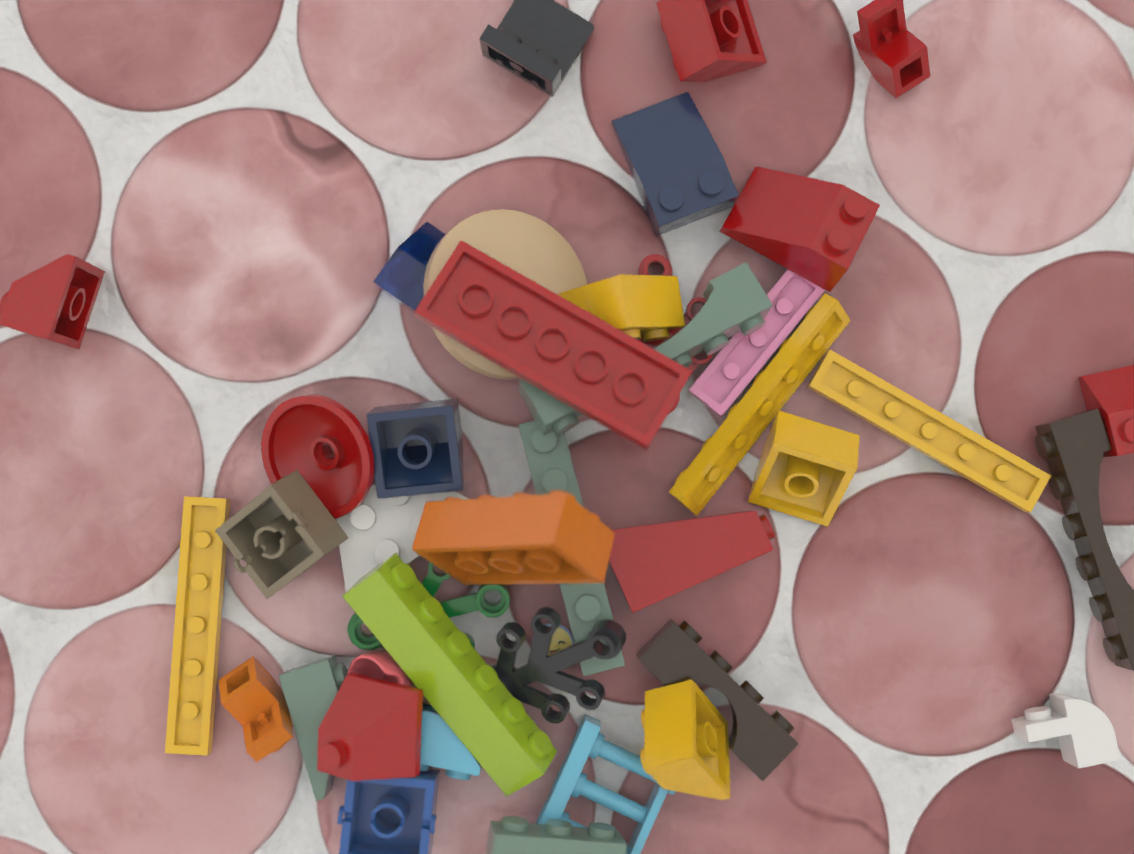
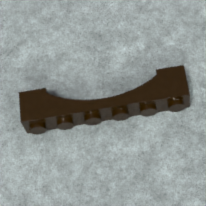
[1035,409,1134,671]

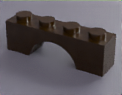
[636,619,798,781]

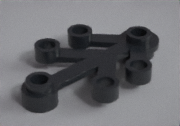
[491,607,626,724]

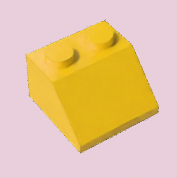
[748,410,860,527]
[640,679,731,800]

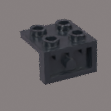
[479,0,594,97]

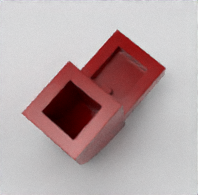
[853,0,931,98]

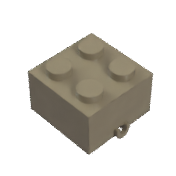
[215,470,349,599]

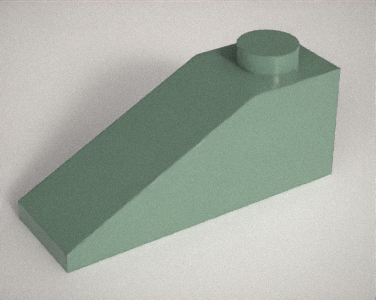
[279,655,347,801]

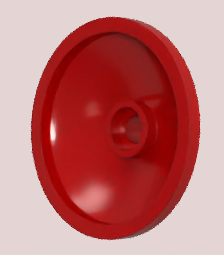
[261,394,374,519]

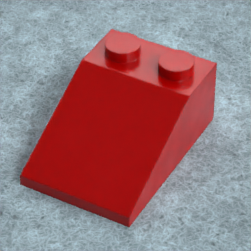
[719,166,880,292]

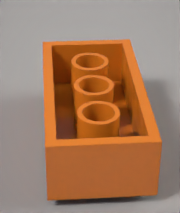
[411,490,615,585]

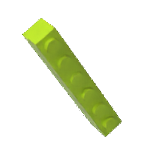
[342,552,557,797]

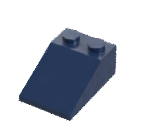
[611,92,739,236]

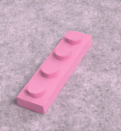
[688,270,825,418]

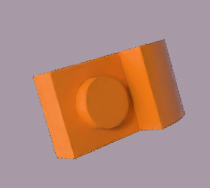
[218,656,293,762]

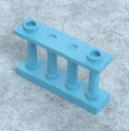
[535,714,676,854]

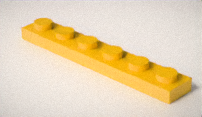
[669,293,851,516]
[807,350,1051,512]
[165,496,230,756]

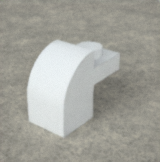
[1011,693,1121,769]

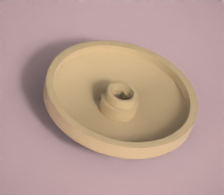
[424,209,587,380]

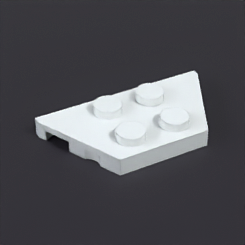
[335,484,469,592]

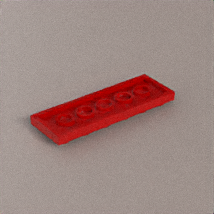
[414,240,692,450]

